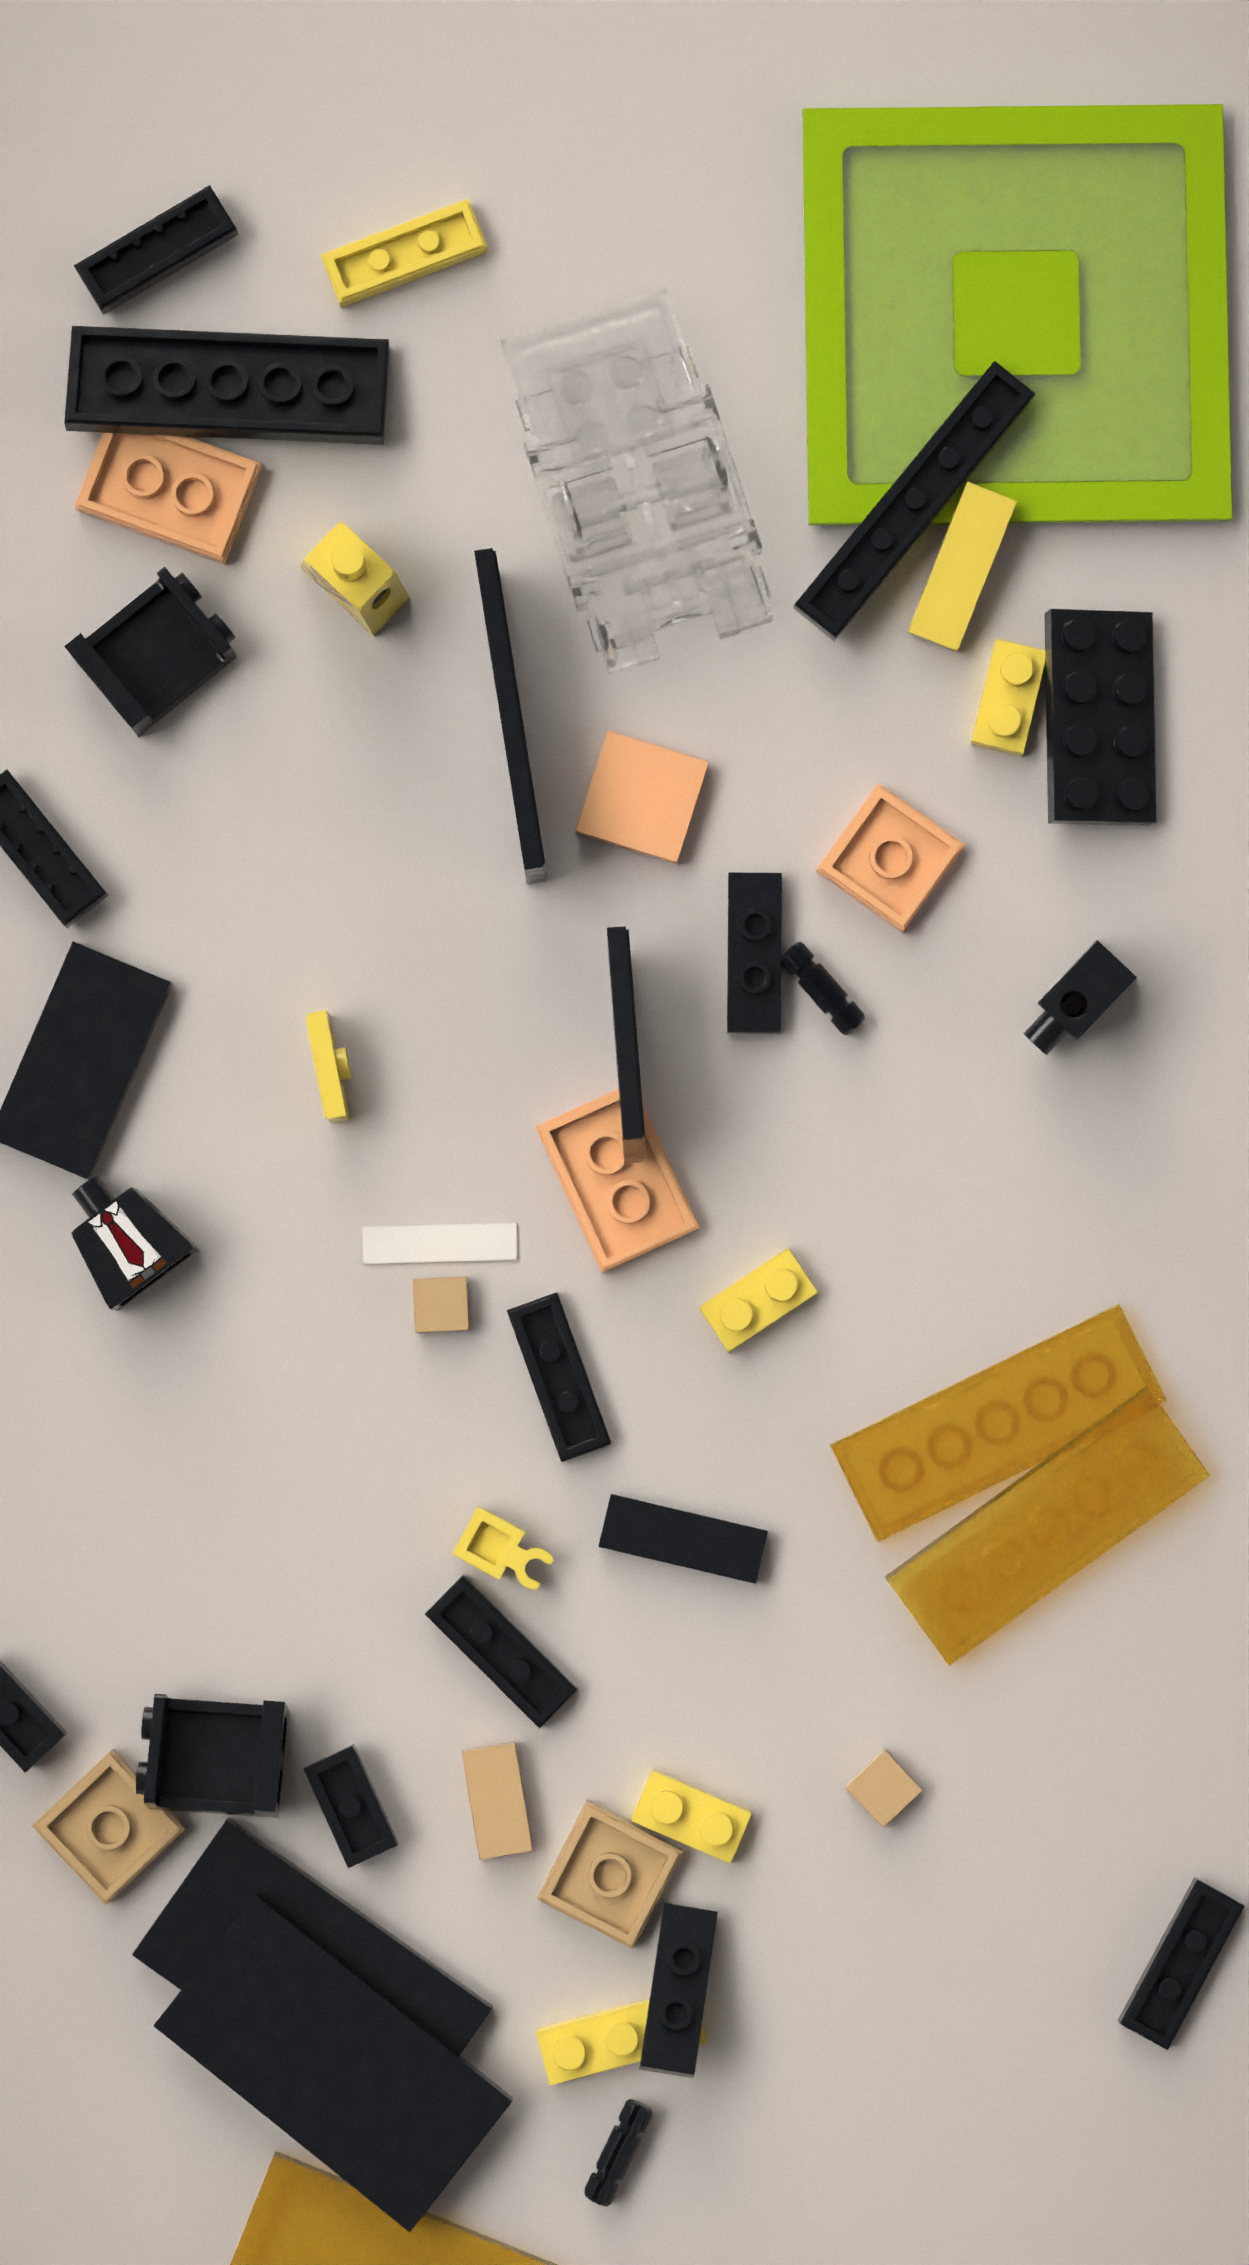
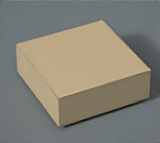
[413,1276,470,1333]
[845,1749,923,1828]

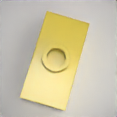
[305,1010,352,1123]

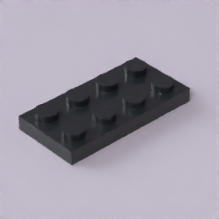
[1044,609,1157,826]

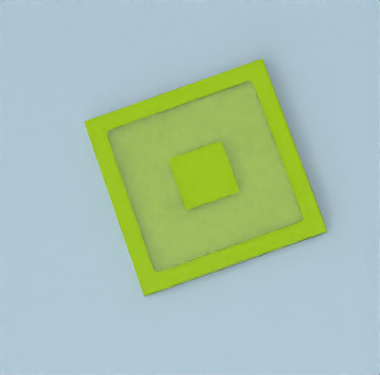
[802,104,1232,526]

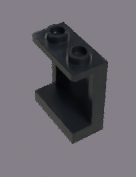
[64,566,237,737]
[136,1694,289,1818]

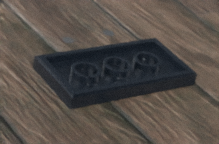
[607,926,645,1164]
[0,941,173,1180]

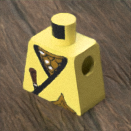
[300,521,410,637]

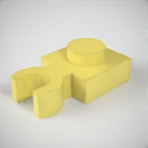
[452,1506,554,1590]

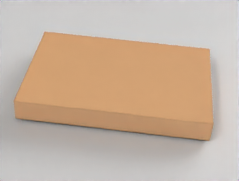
[75,433,262,565]
[535,1089,699,1273]

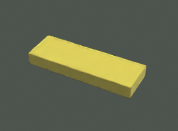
[321,199,488,308]
[907,482,1017,652]

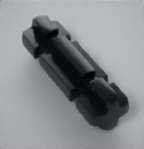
[781,942,865,1035]
[584,2099,652,2207]

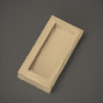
[462,1741,533,1860]

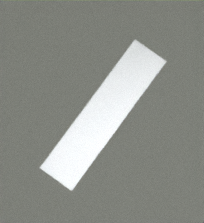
[362,1223,518,1264]

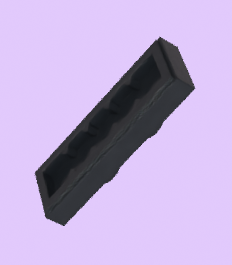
[74,185,239,315]
[0,769,109,928]
[727,872,782,1034]
[639,1903,718,2078]

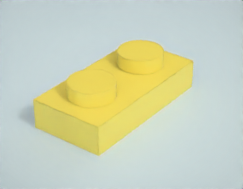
[970,639,1045,756]
[698,1248,818,1352]
[631,1769,752,1864]

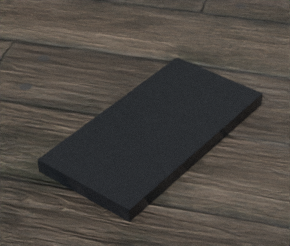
[132,1818,493,2055]
[153,1893,513,2232]

